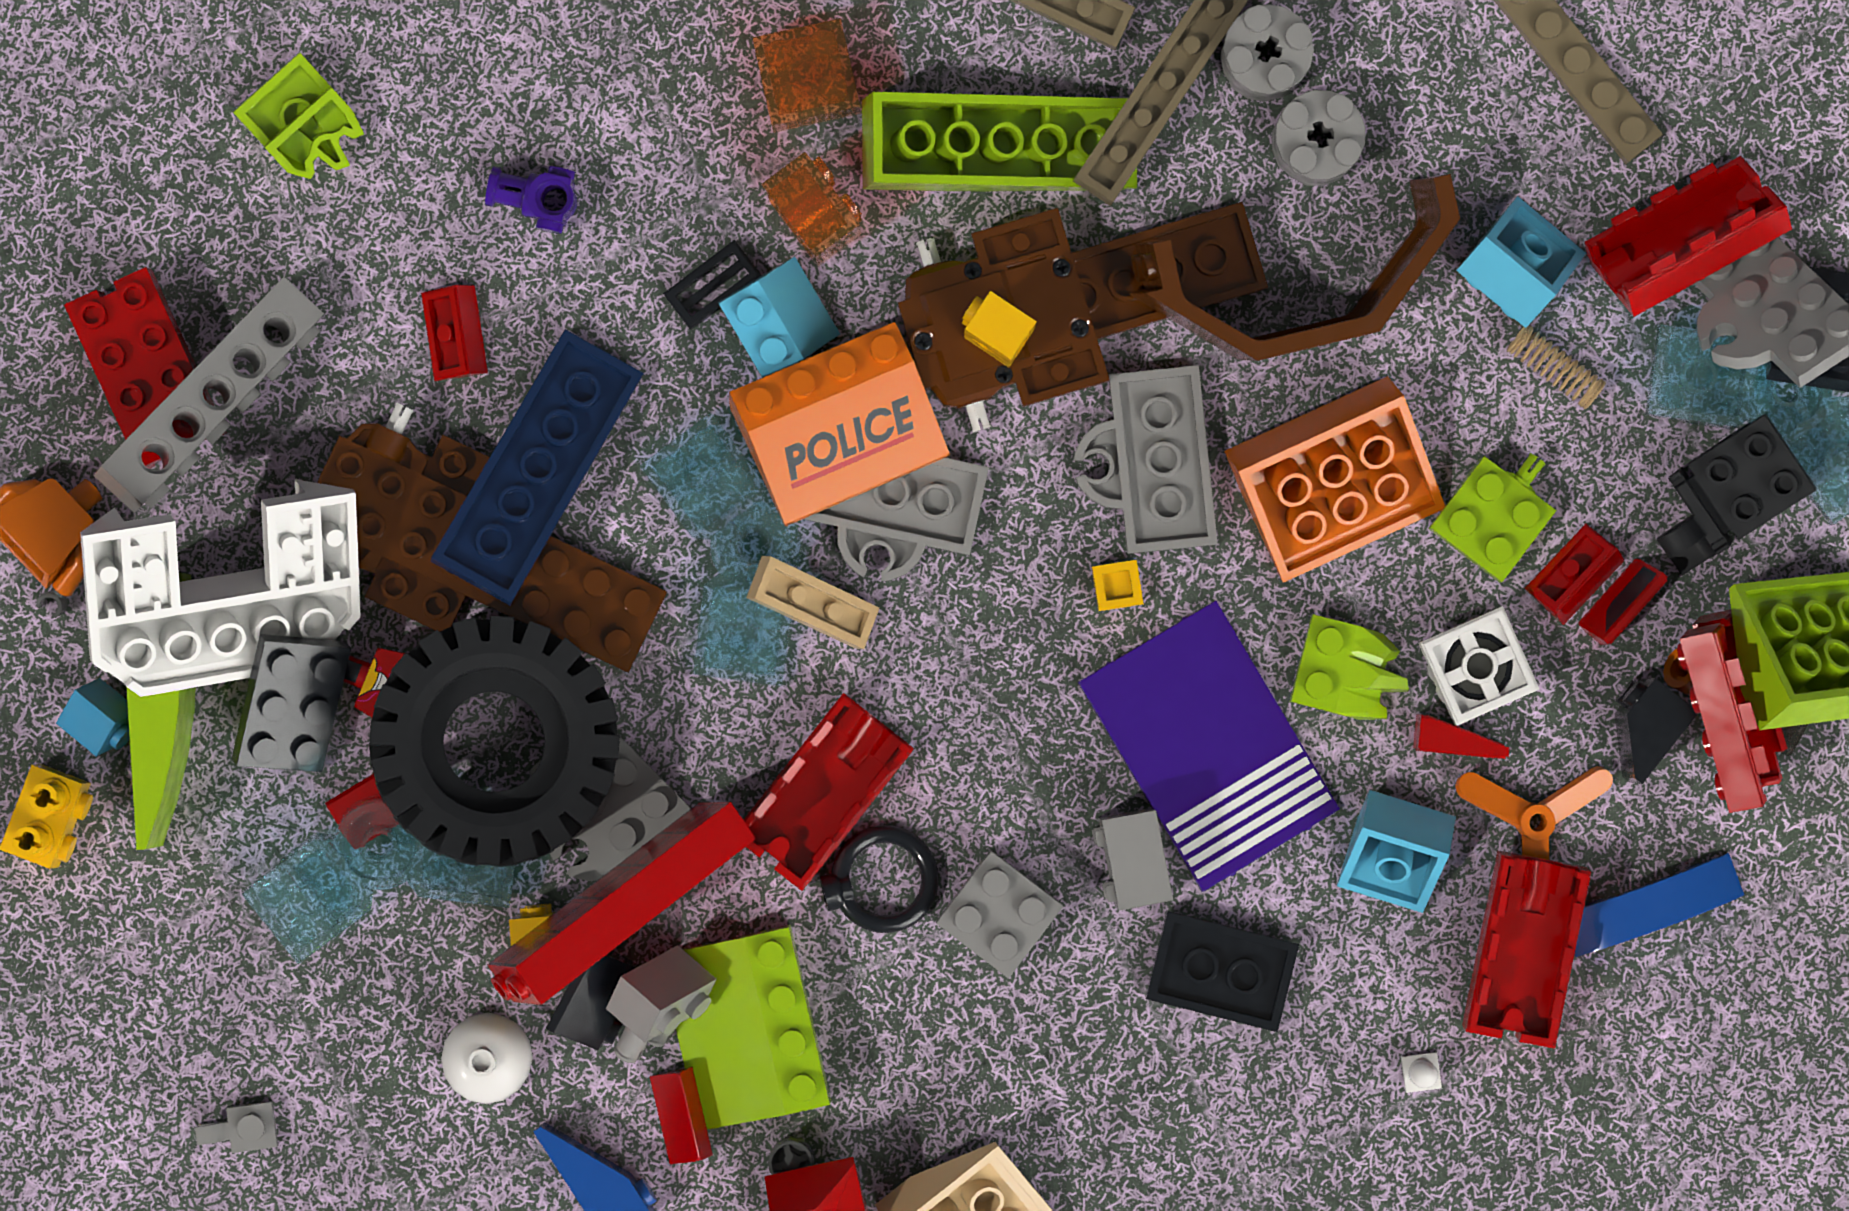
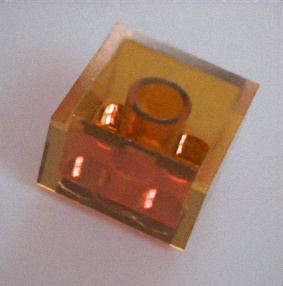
[752,18,861,133]
[761,152,862,267]

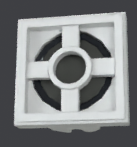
[1418,606,1539,726]

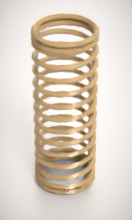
[1507,325,1606,409]

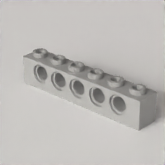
[94,277,324,513]

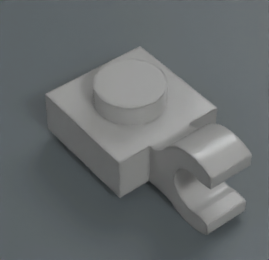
[195,1101,279,1153]

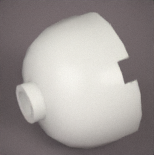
[441,1013,533,1104]

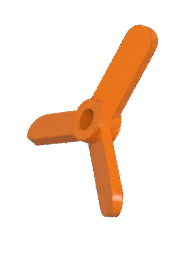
[1455,766,1613,860]

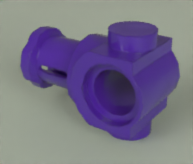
[485,166,577,234]

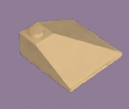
[875,1142,1053,1211]

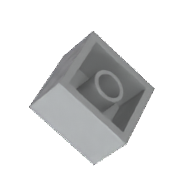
[936,849,1063,979]

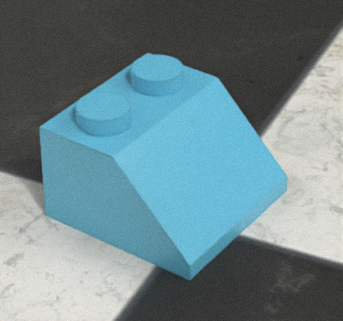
[1456,196,1586,328]
[718,256,840,378]
[1337,790,1456,913]

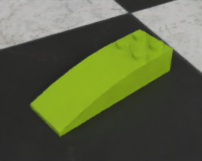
[862,92,1137,192]
[126,573,196,850]

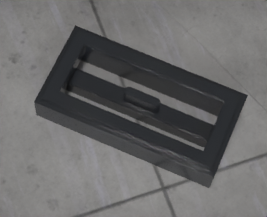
[663,240,762,330]

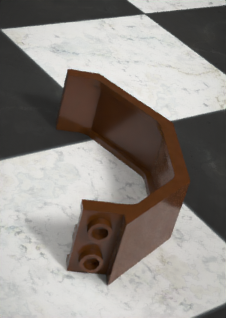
[1128,174,1460,361]

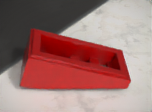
[1413,714,1509,759]

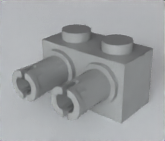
[606,945,716,1063]

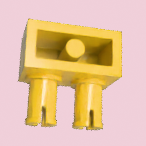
[0,764,93,869]

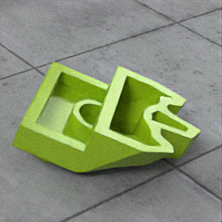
[233,52,364,179]
[1289,614,1409,720]

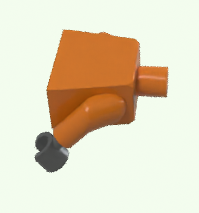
[0,478,102,619]

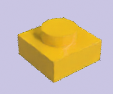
[1091,560,1144,612]

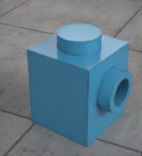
[56,678,130,757]

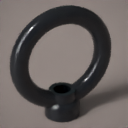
[820,825,939,933]

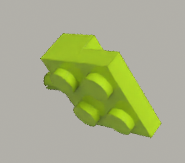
[1428,453,1557,583]

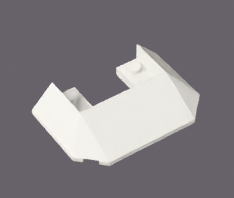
[80,479,361,697]

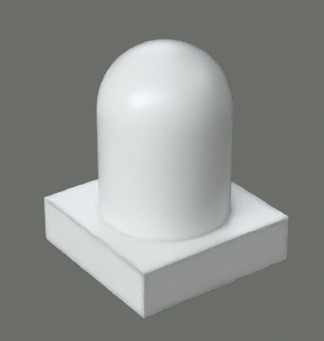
[1401,1052,1442,1093]

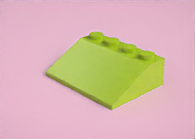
[1729,572,1849,730]
[676,924,831,1130]

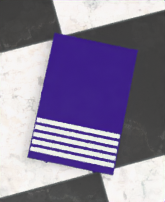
[1078,601,1340,892]

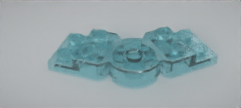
[1645,325,1849,525]
[640,413,802,687]
[242,796,515,965]

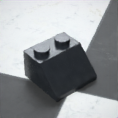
[1615,678,1697,784]
[546,951,640,1050]

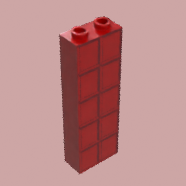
[487,801,756,1005]

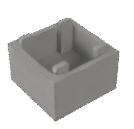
[1092,808,1173,911]

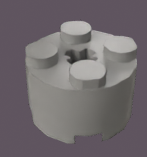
[1220,4,1314,102]
[1272,90,1365,186]

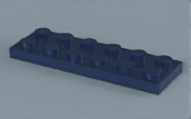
[431,329,644,606]

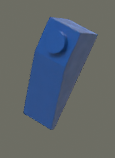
[533,1122,657,1211]

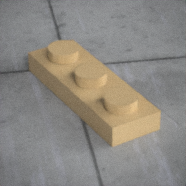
[746,556,879,649]

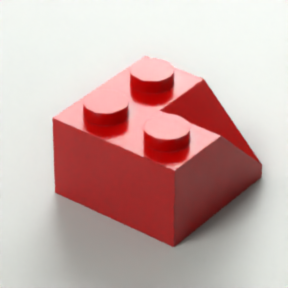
[764,1157,868,1211]

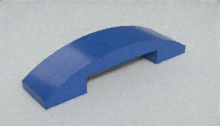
[1574,853,1744,957]

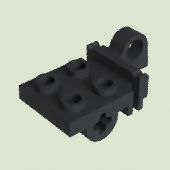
[1657,413,1817,576]

